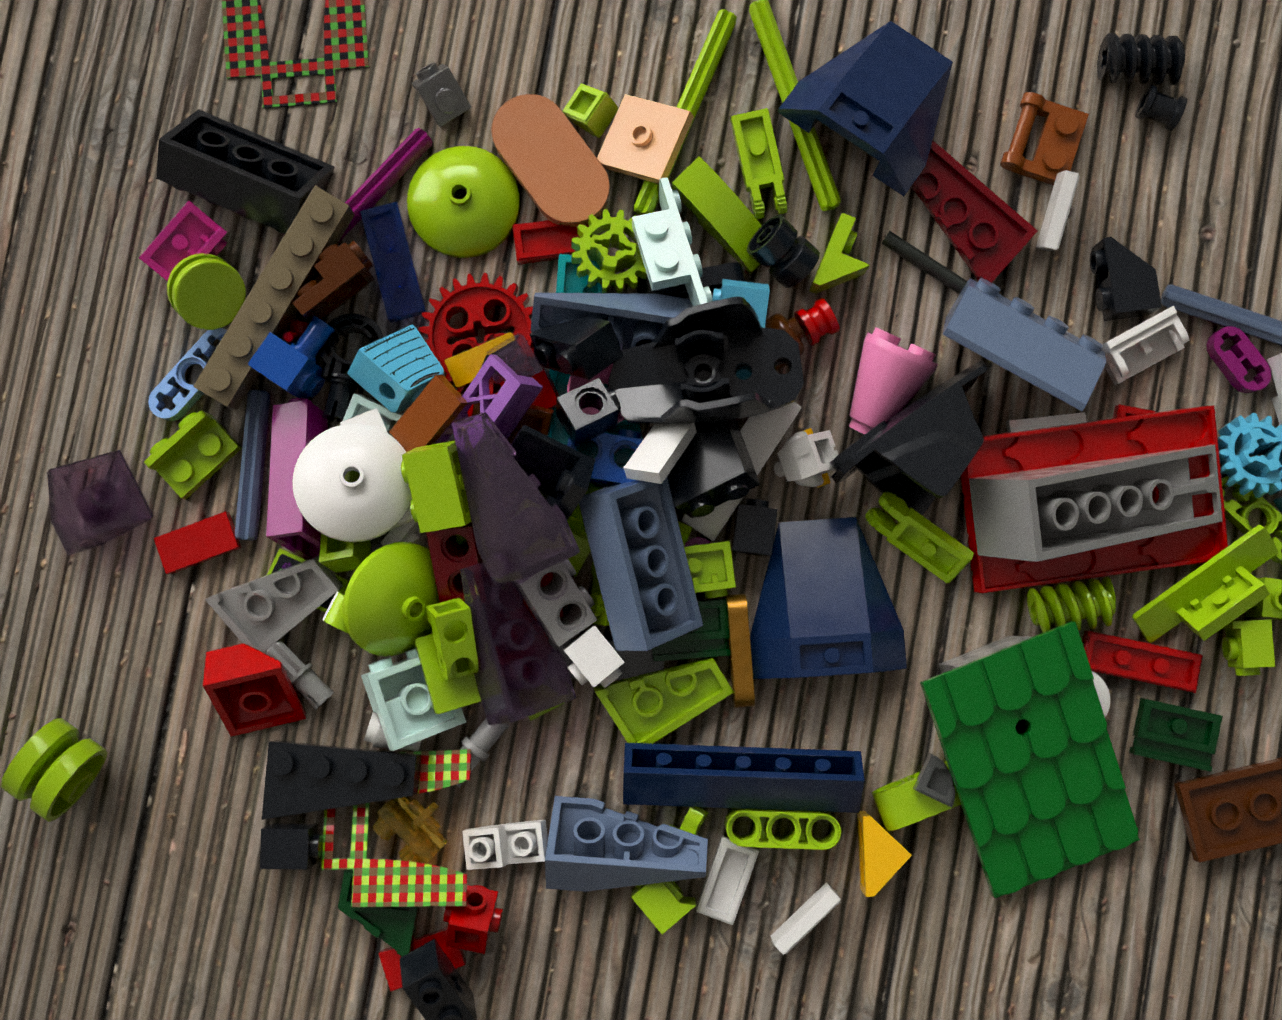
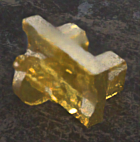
[373,797,448,864]

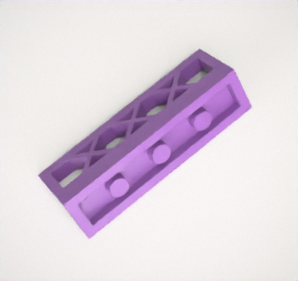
[434,354,543,489]

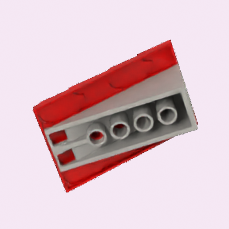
[961,405,1228,593]

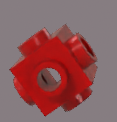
[443,885,503,954]

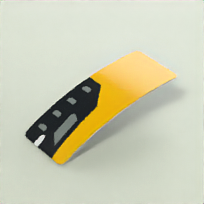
[445,332,523,387]

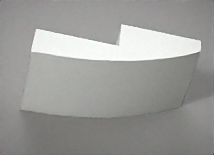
[462,819,548,870]

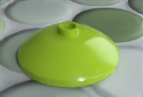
[407,146,520,258]
[343,541,440,657]

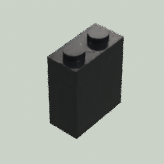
[649,419,760,518]

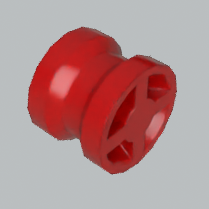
[794,298,840,346]

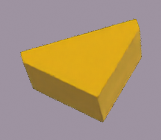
[857,811,912,897]

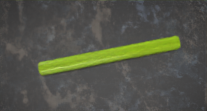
[749,0,841,211]
[634,9,737,215]

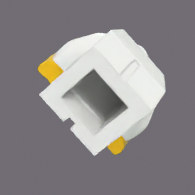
[774,428,839,488]

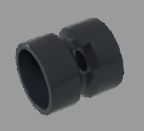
[747,215,820,288]

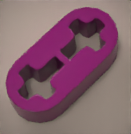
[1206,326,1271,394]

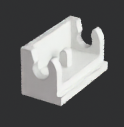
[1101,306,1190,385]

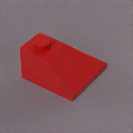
[203,643,306,737]

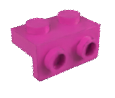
[139,200,227,281]

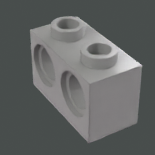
[508,548,597,647]

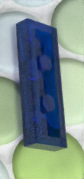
[360,201,427,323]

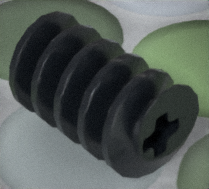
[1097,33,1185,85]

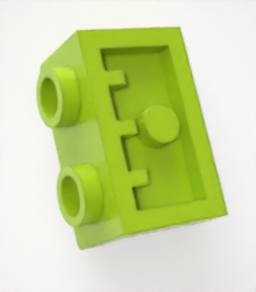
[144,410,242,499]
[684,540,736,598]

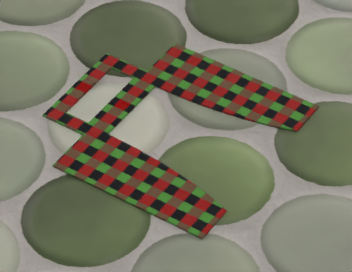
[222,0,369,108]

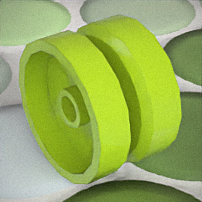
[1,718,108,822]

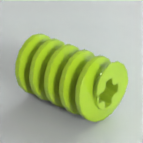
[1027,577,1116,633]

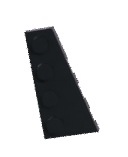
[261,740,421,820]

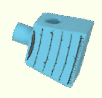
[347,324,444,413]

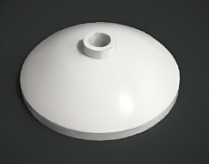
[293,424,412,542]

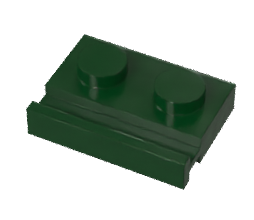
[652,599,731,661]
[1129,698,1223,772]

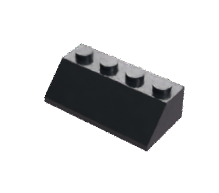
[156,109,334,234]

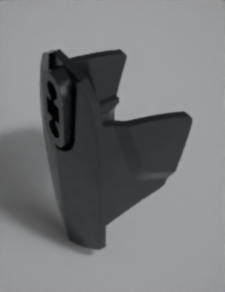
[608,297,804,424]
[830,361,989,516]

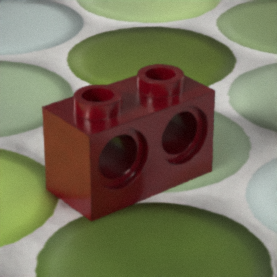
[426,515,498,603]

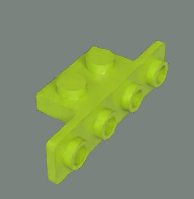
[1132,525,1278,643]

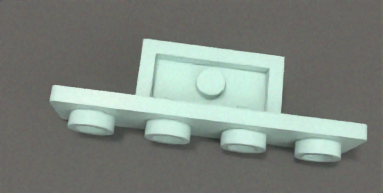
[632,177,713,307]

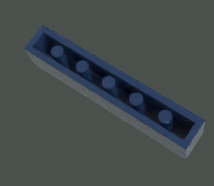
[623,743,865,813]

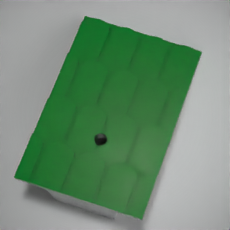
[920,621,1140,899]

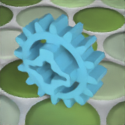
[1218,413,1282,498]

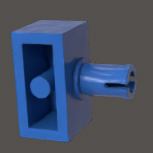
[248,316,335,399]

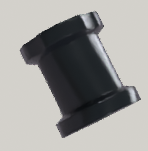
[1135,85,1187,131]

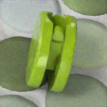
[167,253,246,330]

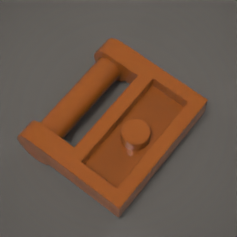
[1000,92,1089,186]

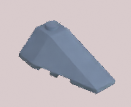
[531,293,692,350]
[545,796,708,892]

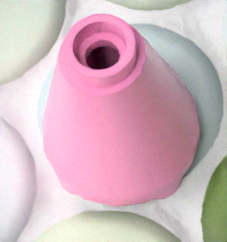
[849,327,938,434]

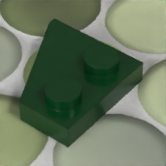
[338,870,420,957]

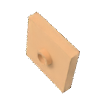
[597,94,694,184]

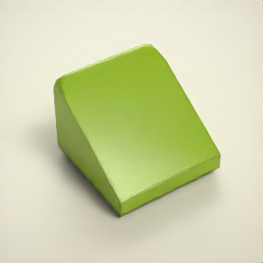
[562,83,618,138]

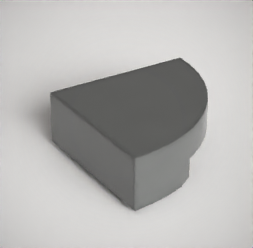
[913,753,955,807]

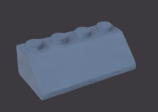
[943,278,1107,411]
[579,477,703,651]

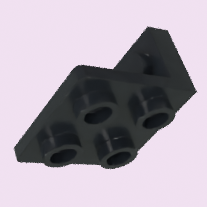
[491,425,596,542]

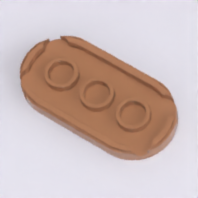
[491,94,610,227]

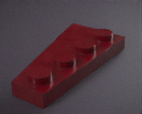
[911,141,1038,283]

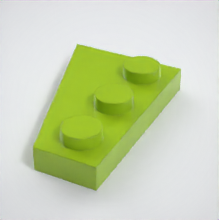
[593,657,734,744]

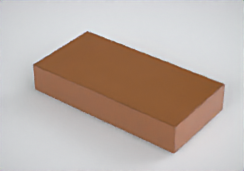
[389,375,468,452]

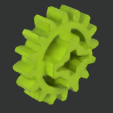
[571,209,647,293]

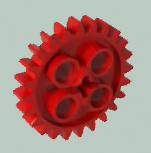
[418,273,536,395]

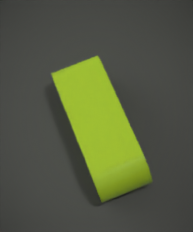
[872,761,961,831]
[724,808,841,850]

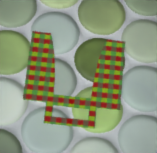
[321,749,471,907]

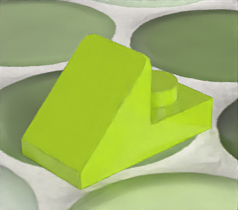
[809,213,870,294]

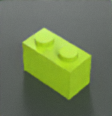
[401,439,478,533]

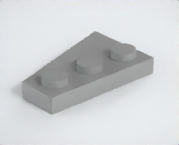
[205,556,343,653]

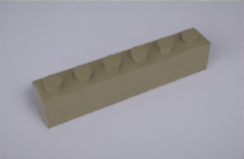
[193,185,355,410]

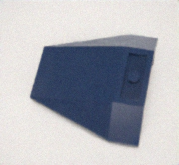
[778,21,953,196]
[750,517,907,679]

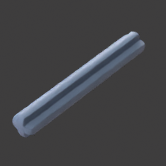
[1161,284,1282,346]
[235,390,270,541]

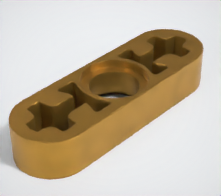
[726,594,755,708]

